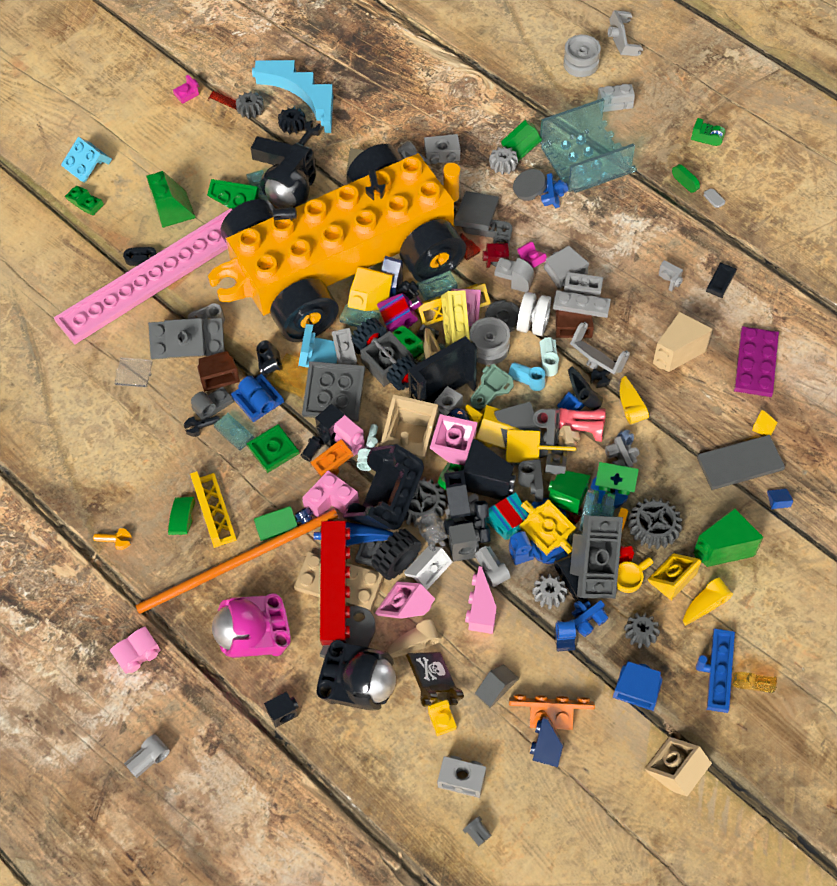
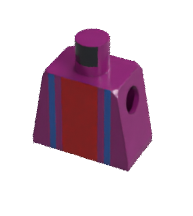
[377,293,423,333]

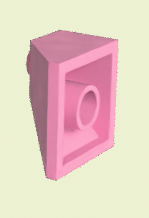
[430,414,478,466]
[375,581,435,618]

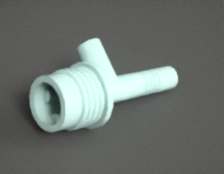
[357,424,378,471]

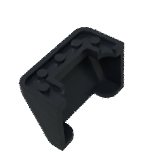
[343,444,424,530]

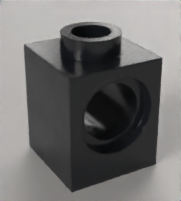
[264,692,299,728]

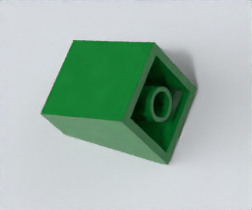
[146,171,196,228]
[693,509,763,567]

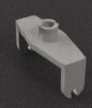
[608,10,643,56]
[570,322,630,374]

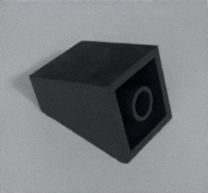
[463,439,516,500]

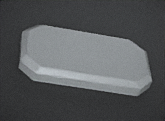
[703,188,725,208]

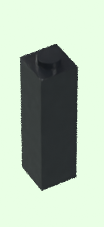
[250,136,316,165]

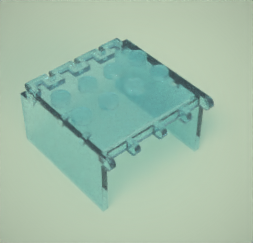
[540,98,637,193]

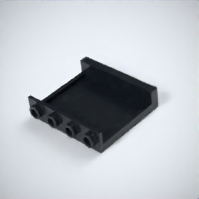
[408,336,478,404]

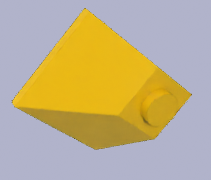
[348,266,393,311]

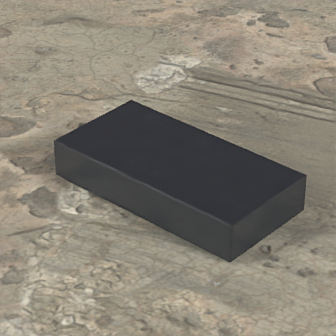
[706,262,737,298]

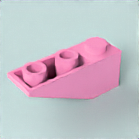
[465,566,497,634]

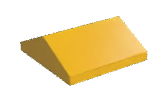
[476,405,520,450]

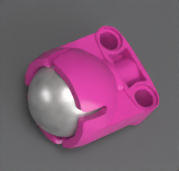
[212,593,291,658]

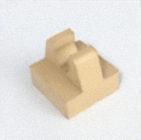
[558,426,580,451]

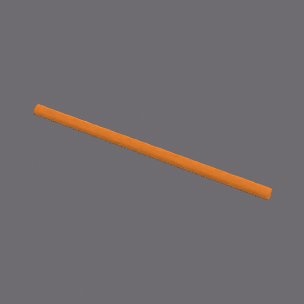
[135,509,338,614]

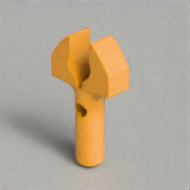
[93,528,132,550]

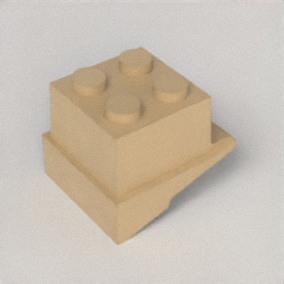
[380,394,438,459]

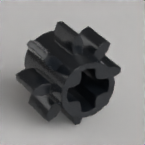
[397,280,419,300]

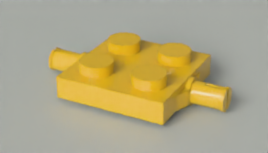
[519,499,576,556]

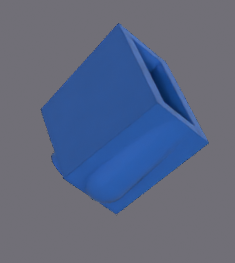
[613,662,663,711]

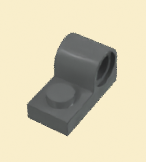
[191,387,234,420]
[533,408,560,446]
[545,450,567,475]
[518,460,543,502]

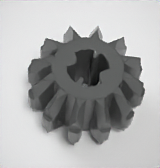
[236,91,264,119]
[624,612,660,648]

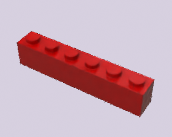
[320,521,350,645]

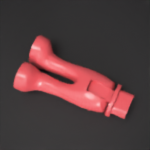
[541,408,606,442]

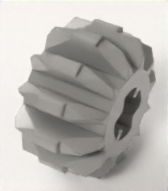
[489,146,518,175]
[532,574,567,610]

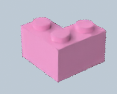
[302,471,359,517]

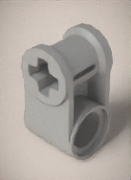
[188,303,225,323]

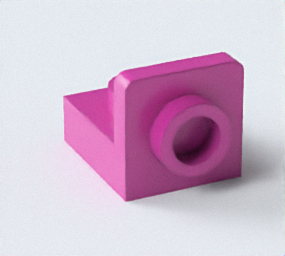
[173,75,199,104]
[517,241,547,268]

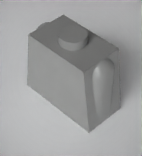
[544,246,589,290]

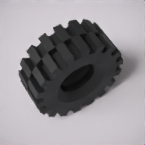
[371,528,422,580]

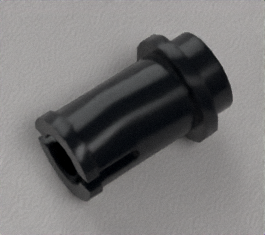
[273,206,297,221]
[300,436,322,462]

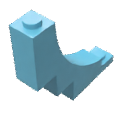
[252,60,333,133]

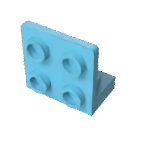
[61,137,112,183]
[298,324,337,367]

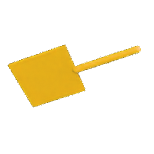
[506,430,576,463]

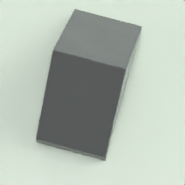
[475,664,519,708]

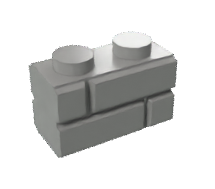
[597,84,635,112]

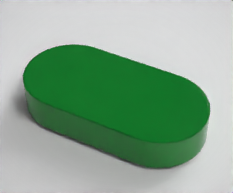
[672,164,700,193]

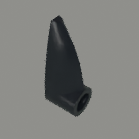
[568,366,603,411]
[554,553,588,604]

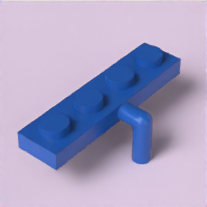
[695,629,735,713]

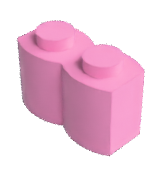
[334,415,365,457]
[110,627,161,674]

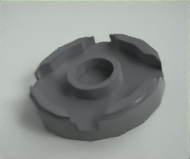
[513,169,547,201]
[485,300,520,332]

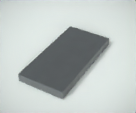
[697,435,785,490]

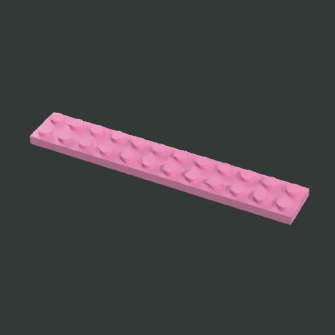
[54,208,232,345]

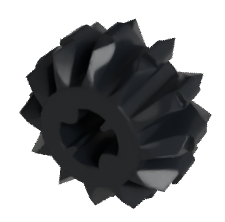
[278,106,306,135]

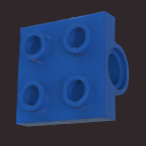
[231,374,284,422]

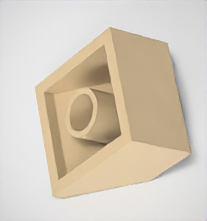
[645,737,712,796]

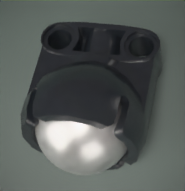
[260,143,316,209]
[316,640,396,711]

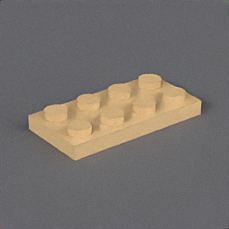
[294,552,384,612]

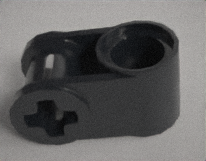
[256,340,283,377]

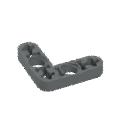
[462,220,512,267]

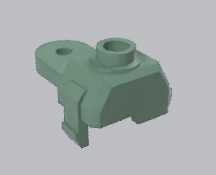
[470,364,514,411]

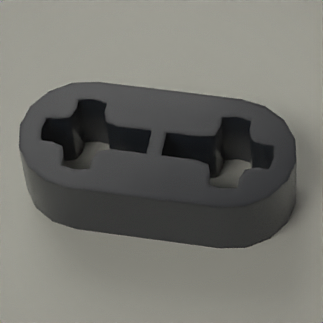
[123,247,157,266]

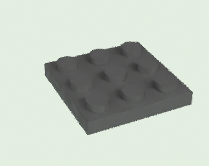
[302,361,366,422]

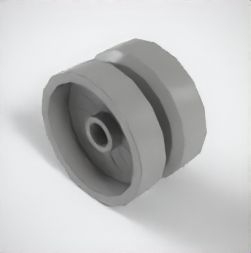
[563,34,601,77]
[469,317,510,365]

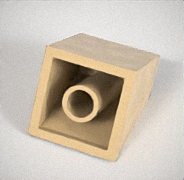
[653,312,712,372]

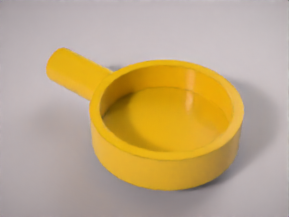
[617,557,653,593]

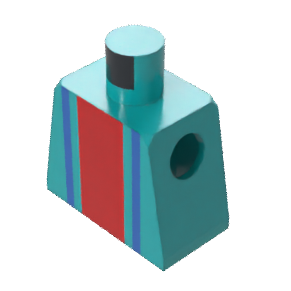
[486,492,529,540]

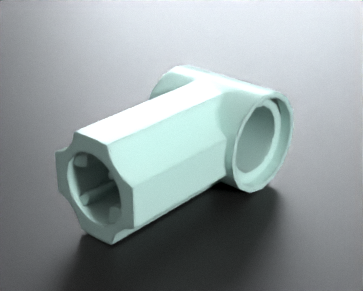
[539,337,559,377]

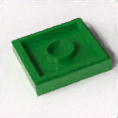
[246,424,300,473]

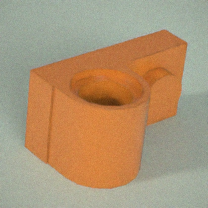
[310,440,354,477]

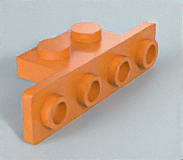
[509,694,595,730]

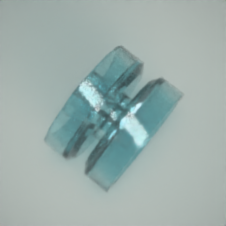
[579,488,616,532]

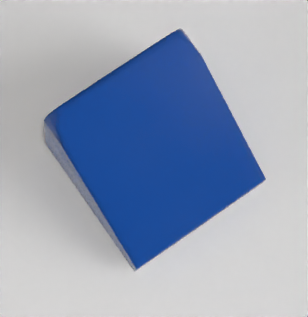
[557,392,585,411]
[767,489,793,509]

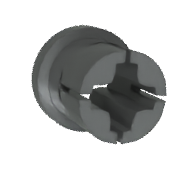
[463,816,492,847]

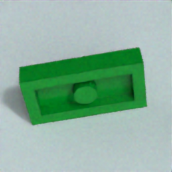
[501,120,542,161]

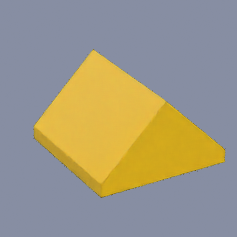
[647,553,701,601]

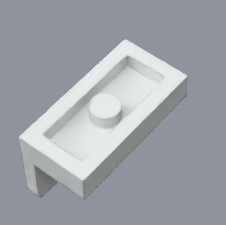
[404,545,452,590]

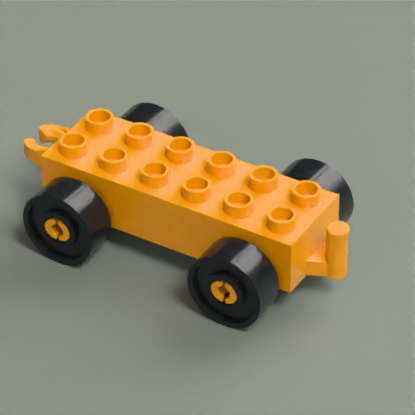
[208,144,466,342]

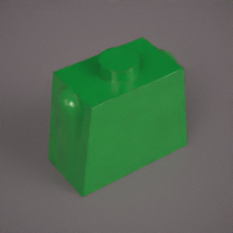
[548,470,591,514]

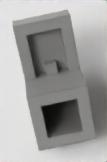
[494,258,534,292]

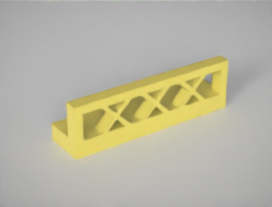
[441,291,470,347]

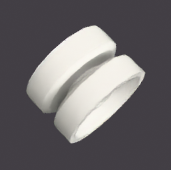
[517,291,551,336]

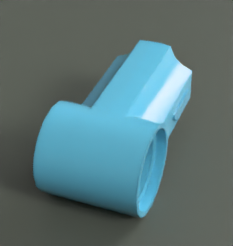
[508,362,545,391]

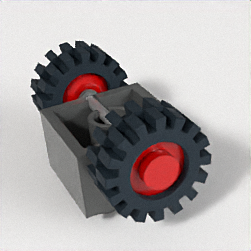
[351,318,418,391]

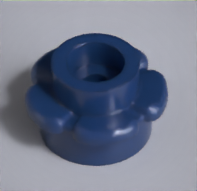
[295,507,313,524]

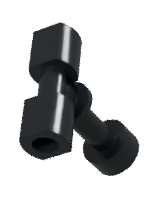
[444,500,491,543]

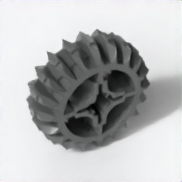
[404,476,447,528]
[628,497,682,550]

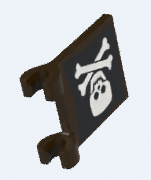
[406,652,464,707]

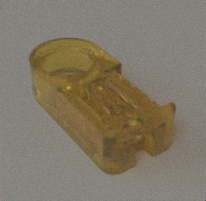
[733,672,777,693]

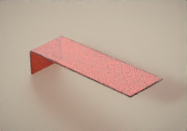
[208,91,237,110]

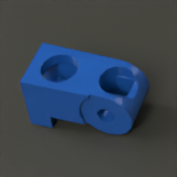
[509,532,534,565]

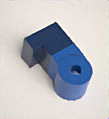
[554,619,576,652]

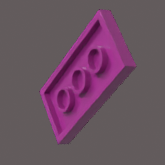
[734,326,779,397]

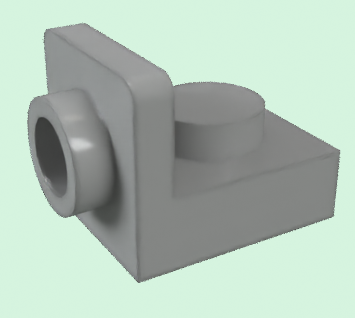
[659,260,683,292]

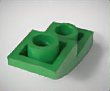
[65,185,104,216]
[168,497,195,535]

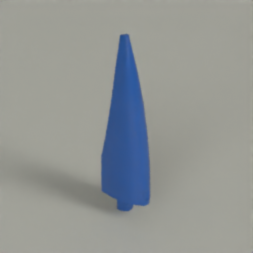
[314,522,394,546]

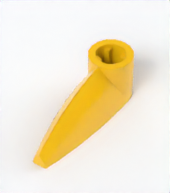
[620,376,649,425]
[682,577,733,626]

